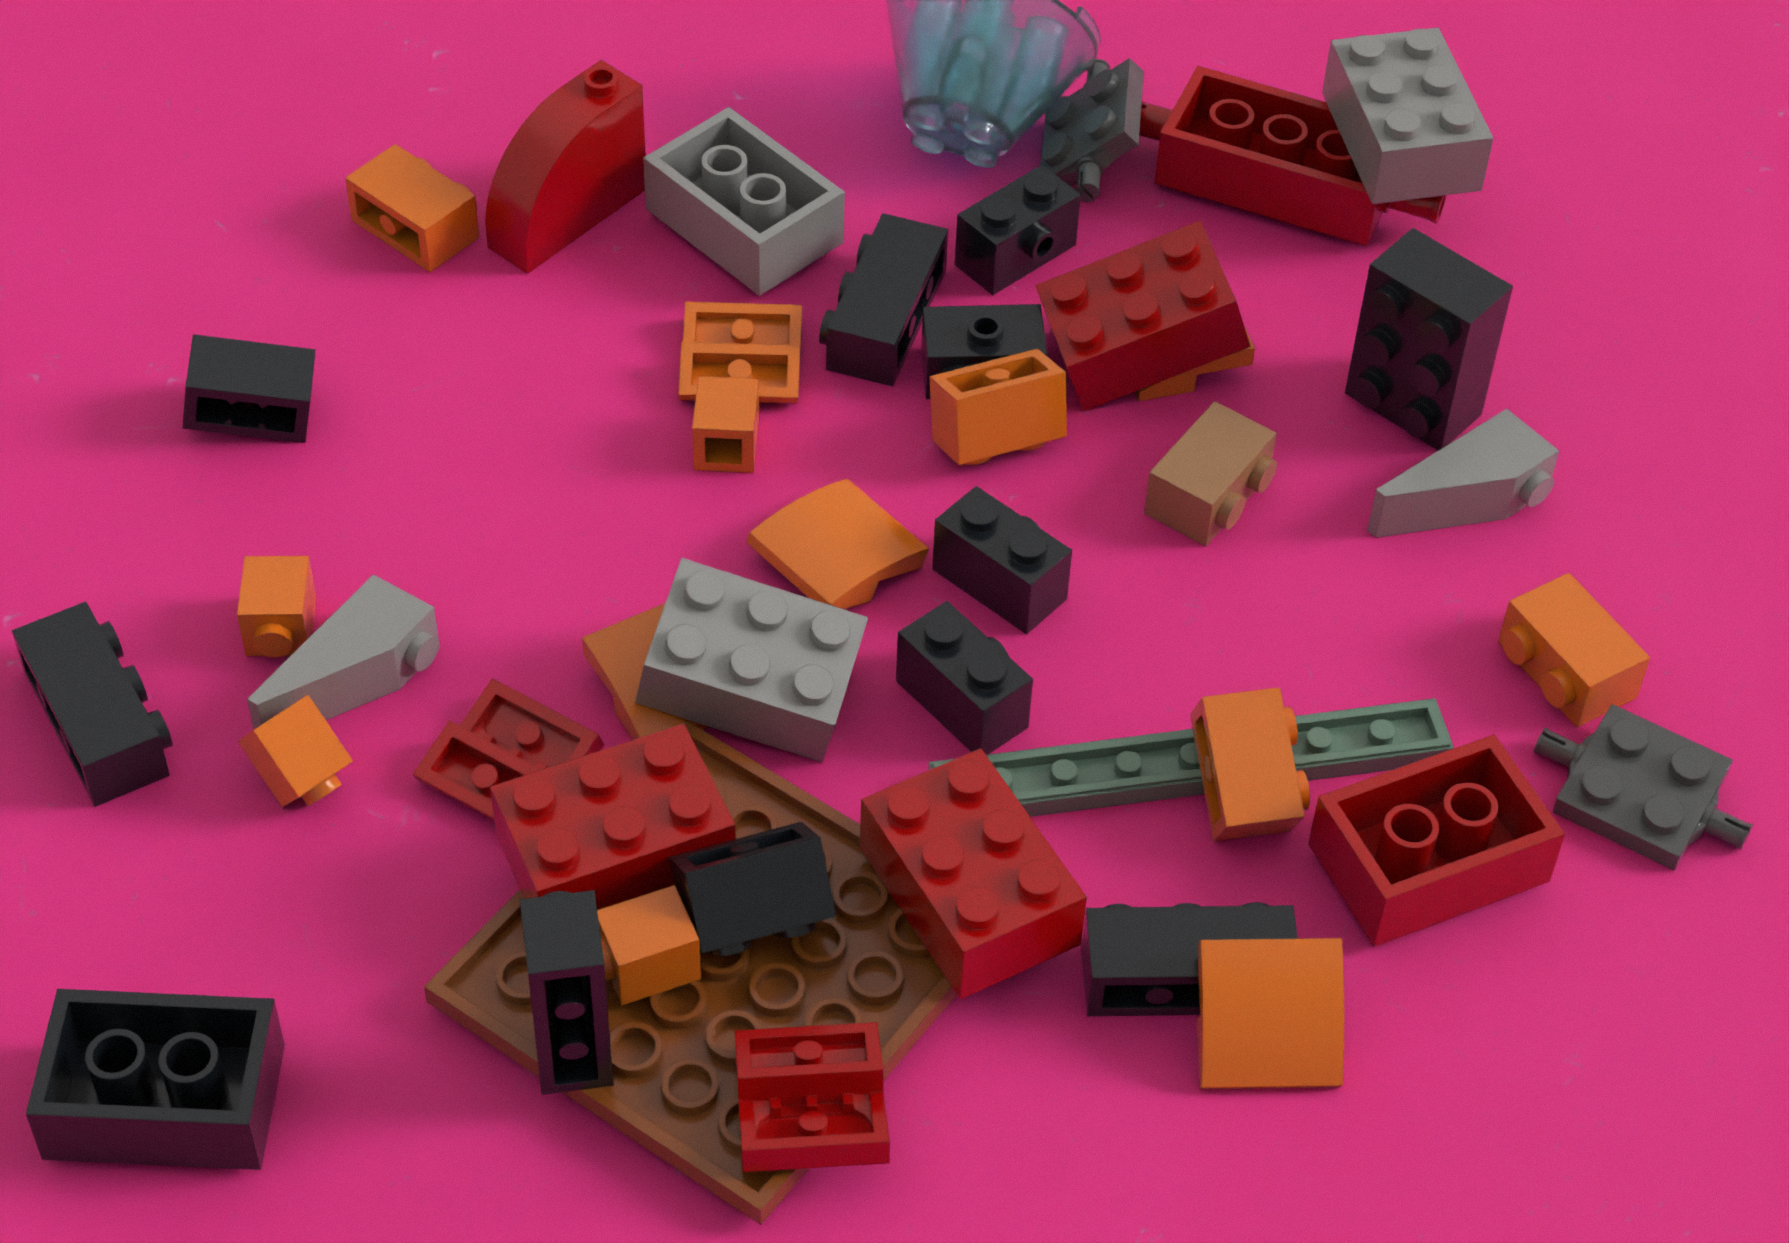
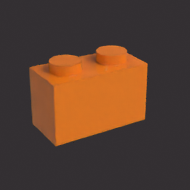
[345,144,479,272]
[930,348,1067,465]
[1498,573,1651,727]
[1190,687,1310,842]

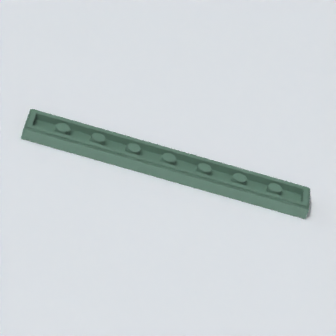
[928,698,1454,817]

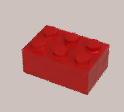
[1035,220,1251,411]
[490,723,736,910]
[1308,734,1565,947]
[860,748,1087,1000]

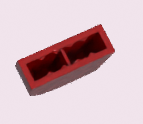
[485,60,646,274]

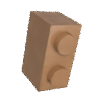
[1144,401,1278,546]

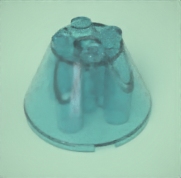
[886,0,1101,168]

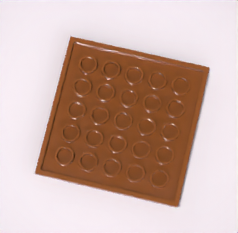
[424,720,957,1225]

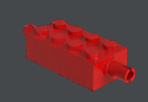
[1139,65,1447,246]

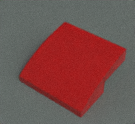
[413,678,604,821]
[734,1022,890,1172]

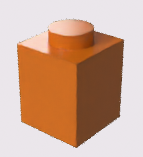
[692,376,759,473]
[237,556,316,658]
[237,695,353,807]
[597,885,701,1006]

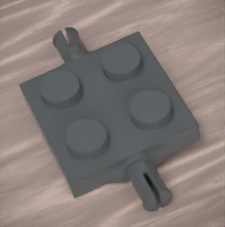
[1040,58,1144,202]
[1534,704,1753,871]

